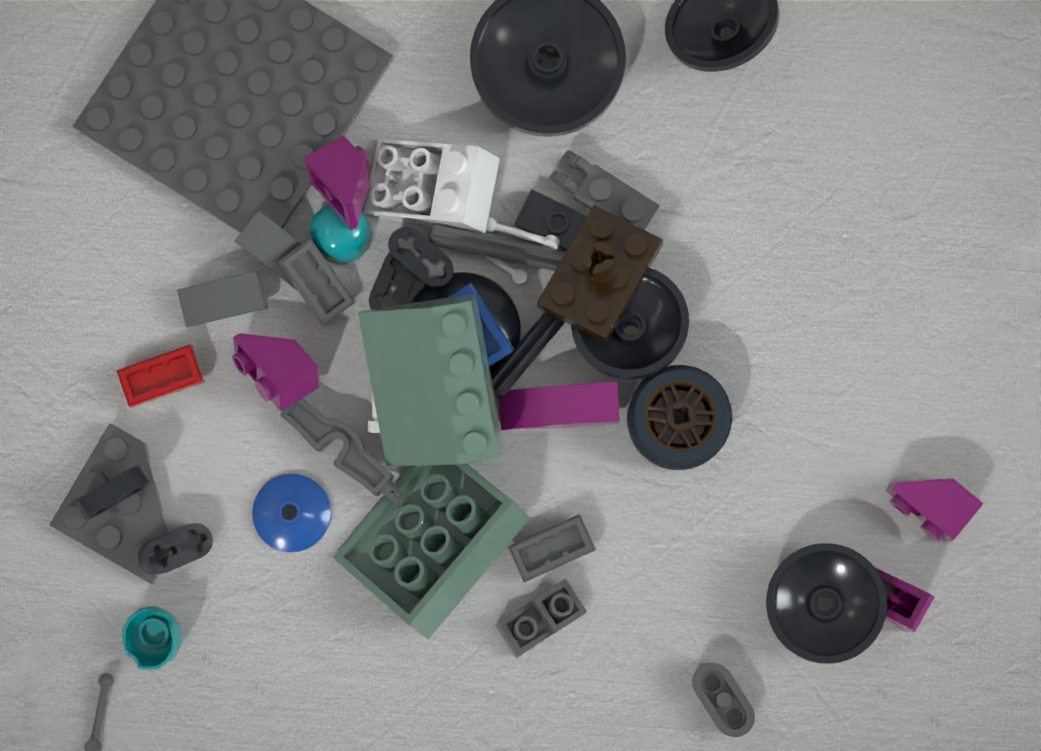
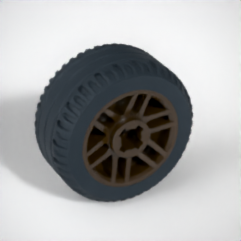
[627,365,732,470]

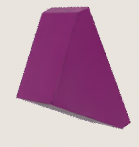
[875,567,935,632]

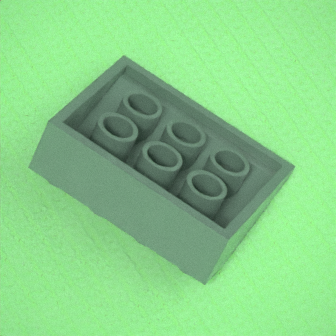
[358,293,503,466]
[333,463,530,639]

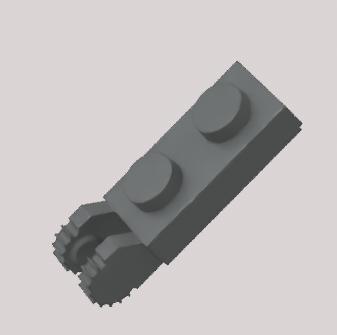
[549,150,660,230]

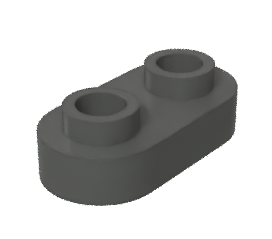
[692,663,755,737]

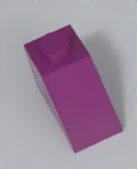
[304,135,370,230]

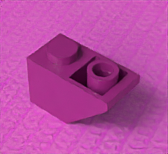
[232,333,319,411]
[886,478,984,542]

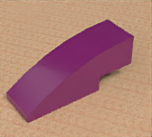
[499,382,620,431]

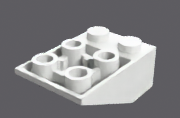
[363,139,500,234]

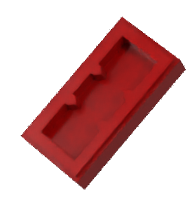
[116,344,205,408]

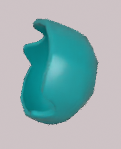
[309,204,372,265]
[122,606,182,670]

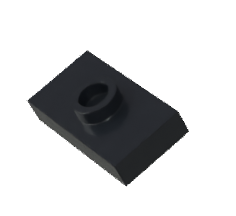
[514,189,587,251]

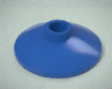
[252,474,331,552]

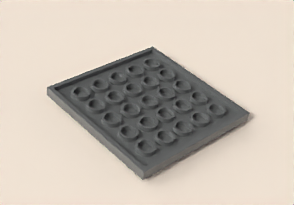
[73,0,394,233]

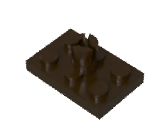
[537,205,663,343]

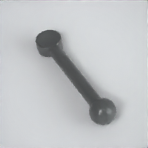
[84,673,114,751]

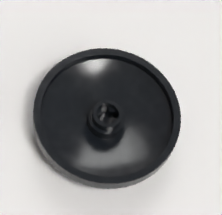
[470,0,626,137]

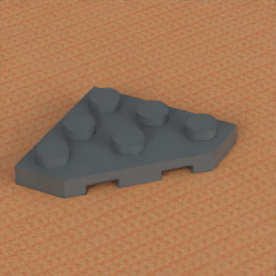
[50,423,172,584]

